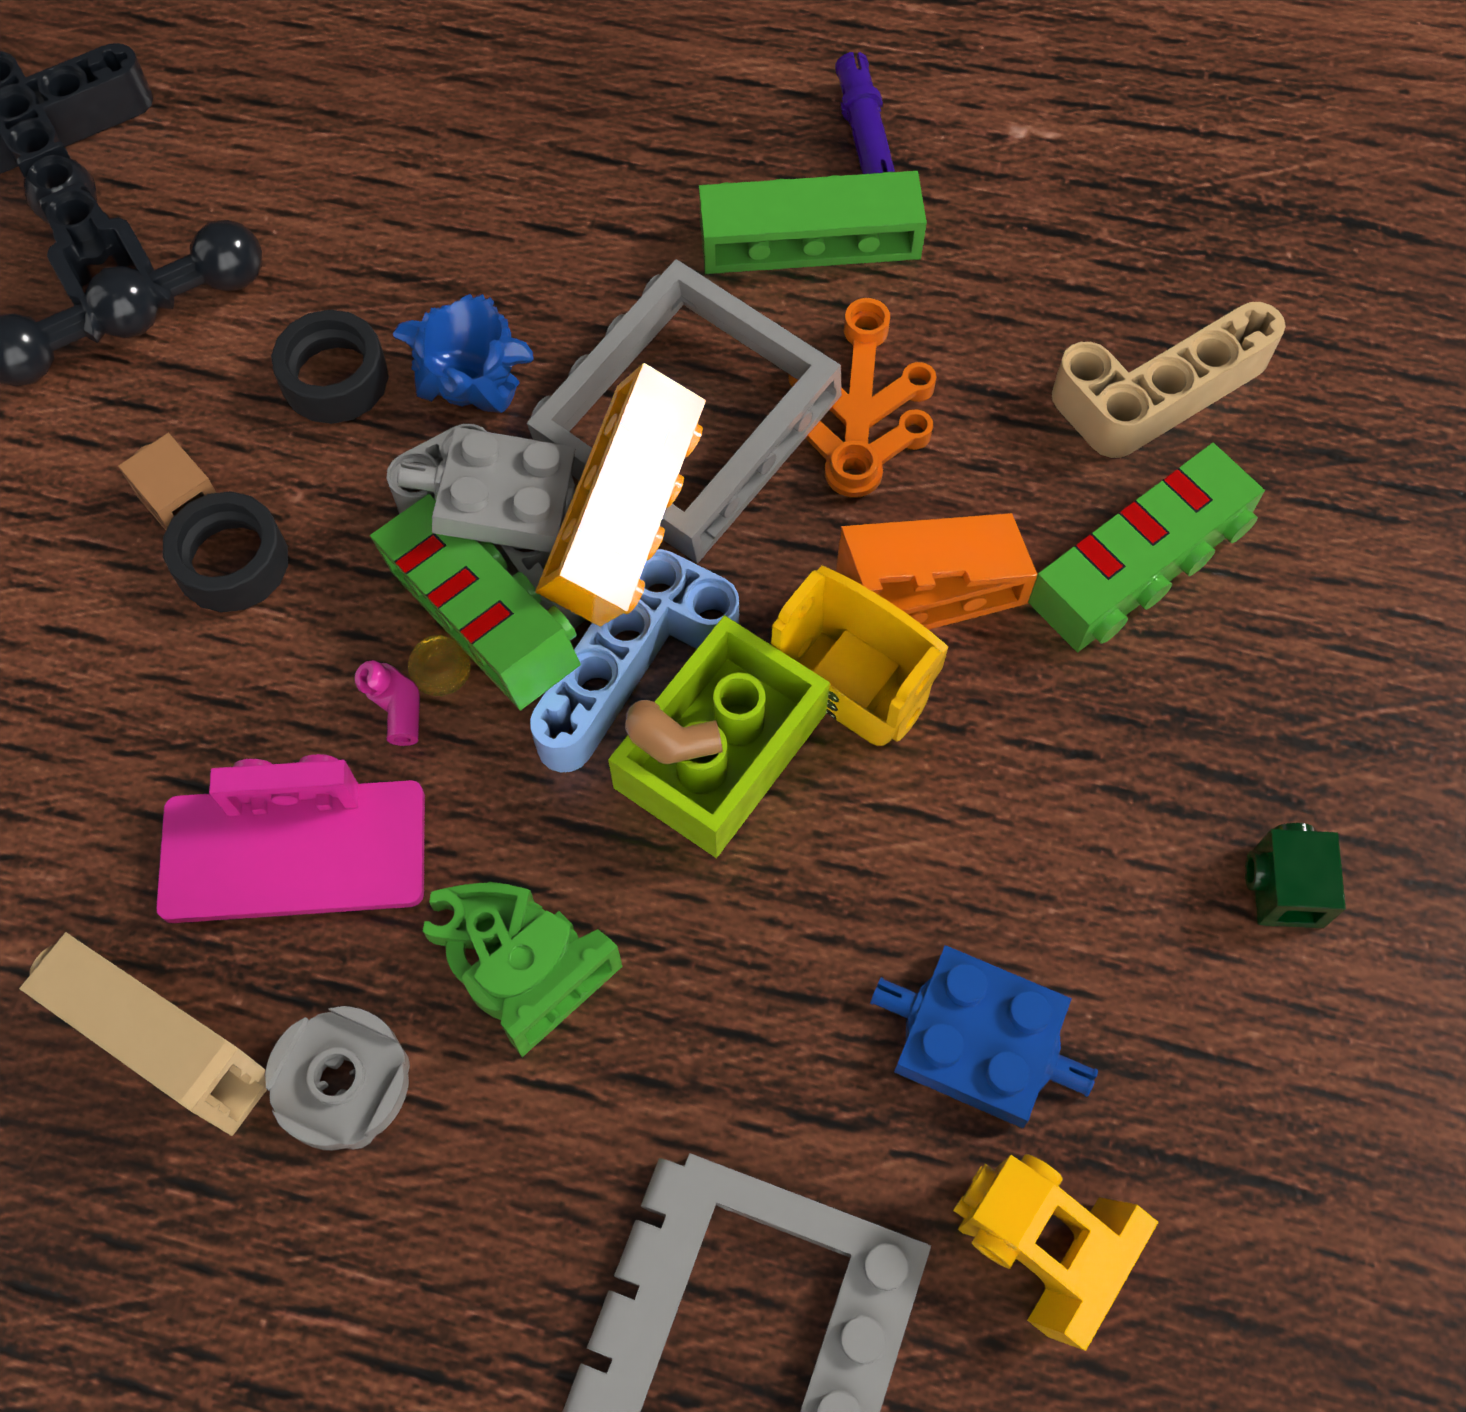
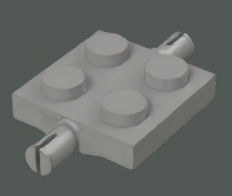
[398,427,575,553]

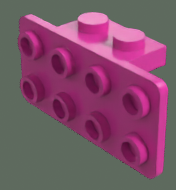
[156,754,425,923]

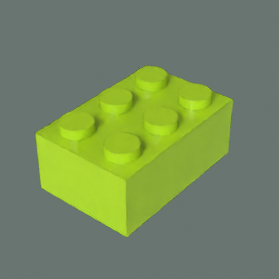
[608,615,830,859]

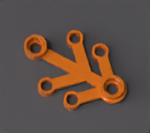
[788,298,937,497]

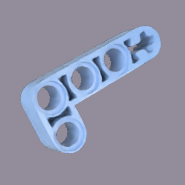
[530,549,739,773]

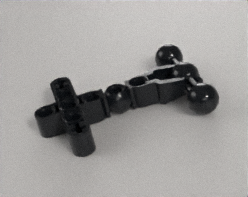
[0,43,262,386]

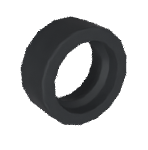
[271,309,389,424]
[163,491,288,612]

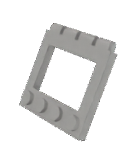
[562,1153,931,1412]

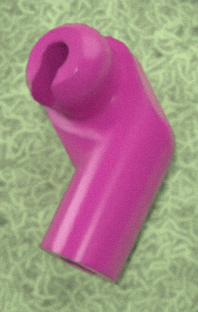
[355,660,420,746]

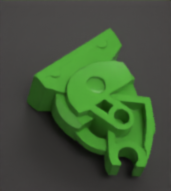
[423,882,623,1057]

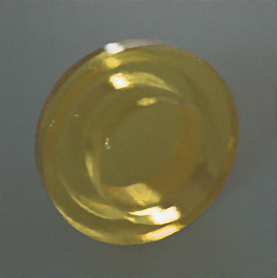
[408,635,471,696]

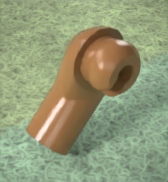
[625,700,723,764]

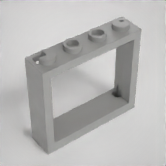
[527,259,842,564]

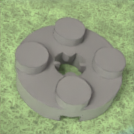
[265,1006,410,1151]

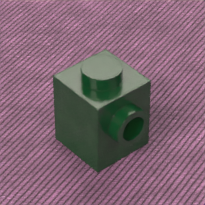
[1245,823,1346,929]

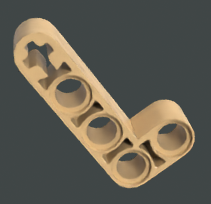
[1052,302,1286,458]

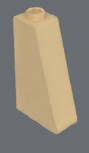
[19,932,267,1136]

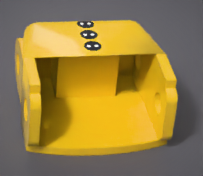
[771,565,948,746]

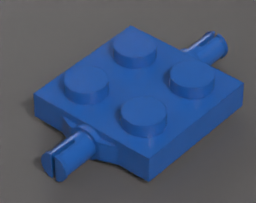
[870,945,1098,1129]

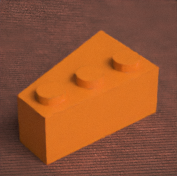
[836,513,1037,630]

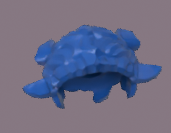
[393,294,534,413]

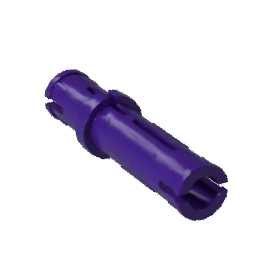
[835,52,895,174]

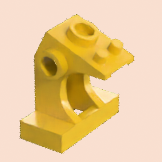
[953,1154,1158,1351]

